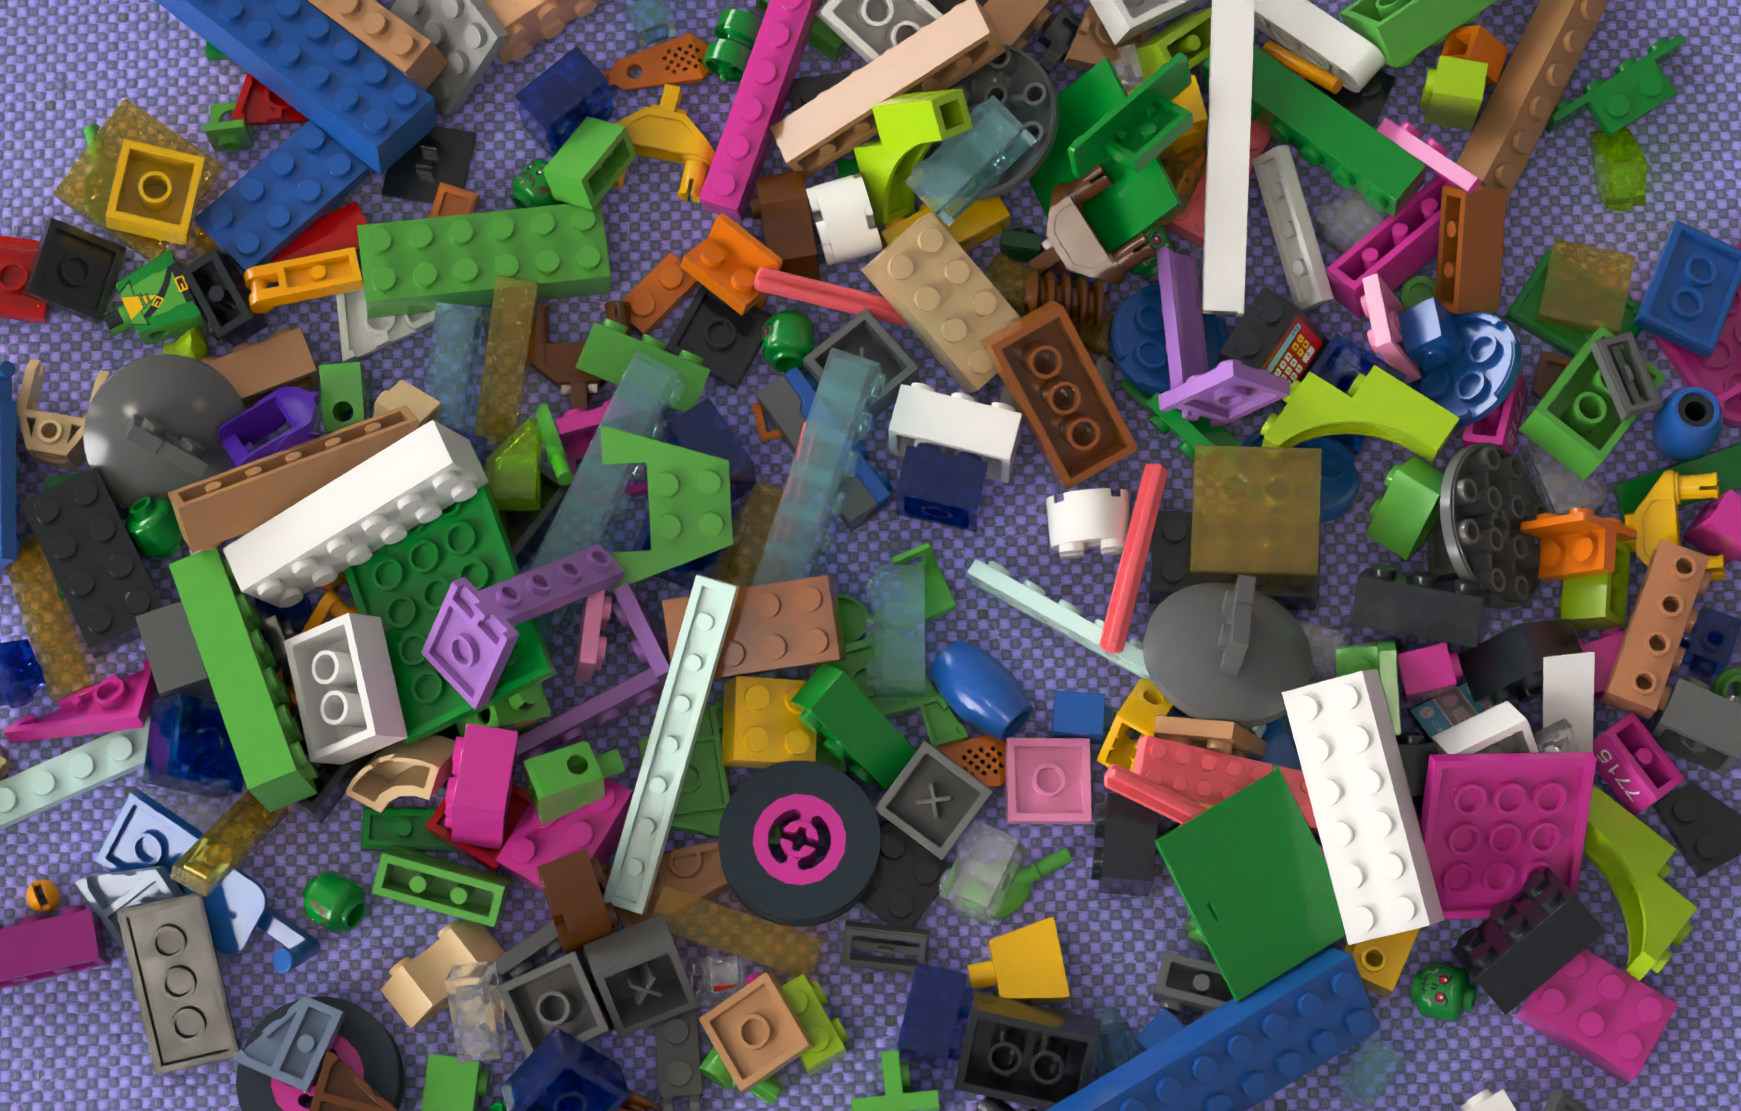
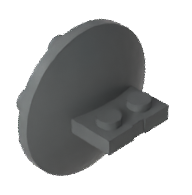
[917,44,1060,201]
[83,354,247,509]
[1427,443,1548,609]
[1143,574,1312,729]

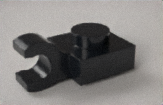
[1037,6,1081,74]
[260,613,299,687]

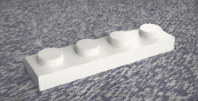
[1252,145,1334,312]

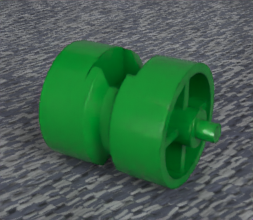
[702,9,763,83]

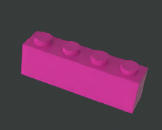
[1326,176,1456,319]

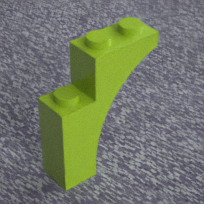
[853,88,973,225]
[1260,365,1460,463]
[1583,785,1697,981]

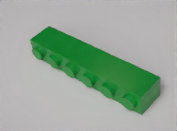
[1202,44,1427,218]

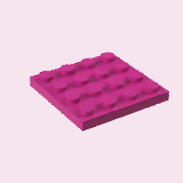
[1420,752,1597,919]

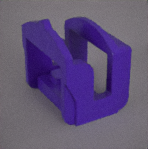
[217,386,321,468]

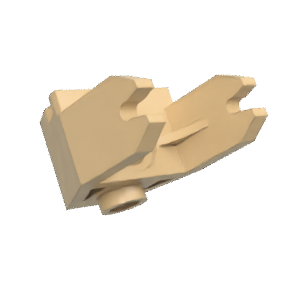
[16,359,111,470]

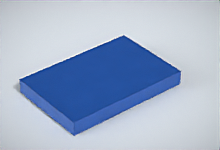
[1633,220,1741,359]

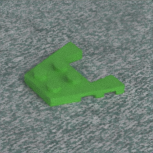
[601,426,734,590]
[814,630,968,775]
[637,700,781,848]

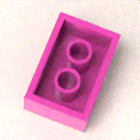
[444,723,518,849]
[495,778,633,894]
[1515,949,1678,1084]

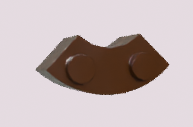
[750,171,821,281]
[537,849,619,955]

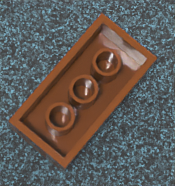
[981,300,1139,490]
[662,575,847,680]

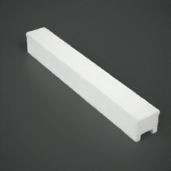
[1201,0,1255,318]

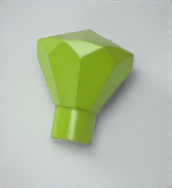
[163,326,209,361]

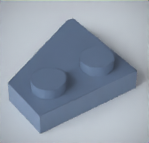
[75,865,183,949]
[232,995,346,1094]

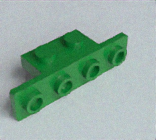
[1545,34,1686,139]
[1068,52,1194,179]
[1121,378,1243,495]

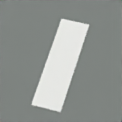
[1542,652,1595,754]

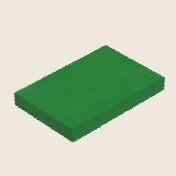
[1504,249,1643,358]

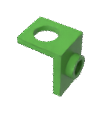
[204,102,254,152]
[891,542,957,625]

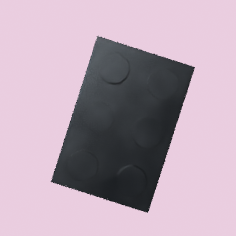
[1450,868,1605,1015]
[954,992,1102,1109]

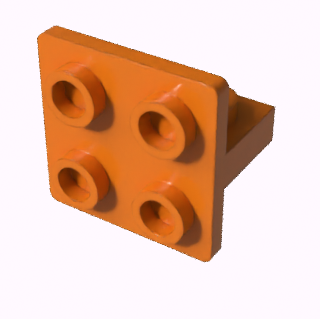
[680,213,783,316]
[1520,508,1637,582]

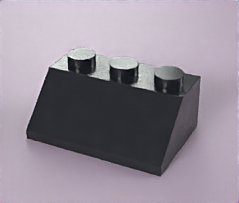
[1351,564,1491,648]

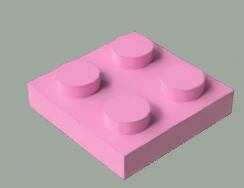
[1360,273,1421,384]
[574,589,612,682]
[1004,738,1092,824]

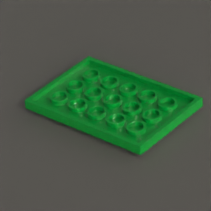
[344,448,557,745]

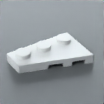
[336,284,462,363]

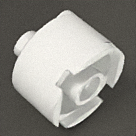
[806,173,883,266]
[1046,488,1131,559]

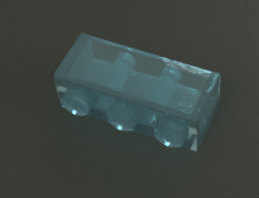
[905,95,1037,227]
[425,302,483,434]
[866,565,926,697]

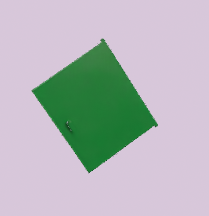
[1028,58,1182,279]
[1154,764,1346,1001]

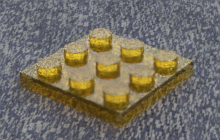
[53,97,225,262]
[1190,445,1322,576]

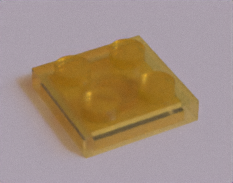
[1537,239,1635,336]

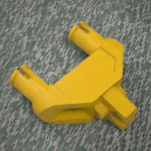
[613,84,715,203]
[1622,470,1726,581]

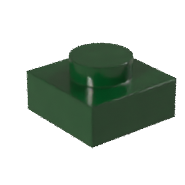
[1000,227,1043,263]

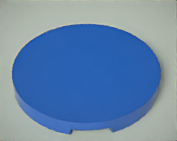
[1108,284,1229,396]
[1405,311,1521,428]
[1236,428,1361,524]

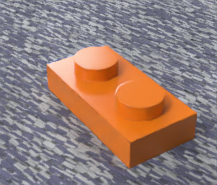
[617,252,700,337]

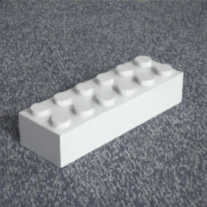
[223,420,489,608]
[1282,669,1444,945]

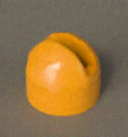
[26,879,62,915]

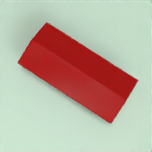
[272,201,368,263]

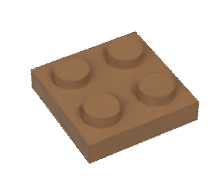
[1153,716,1266,759]
[699,971,815,1093]

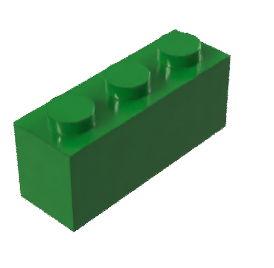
[790,663,916,790]

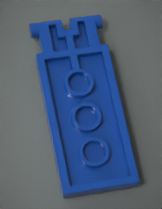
[194,120,371,272]
[0,361,21,570]

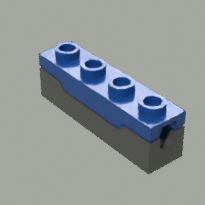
[756,366,893,532]

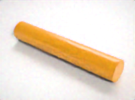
[1262,40,1343,94]

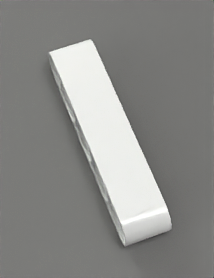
[1254,0,1386,93]

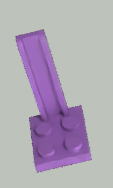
[1156,247,1290,429]
[421,543,626,710]
[516,582,671,766]

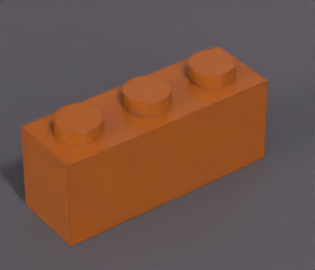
[1435,184,1508,314]

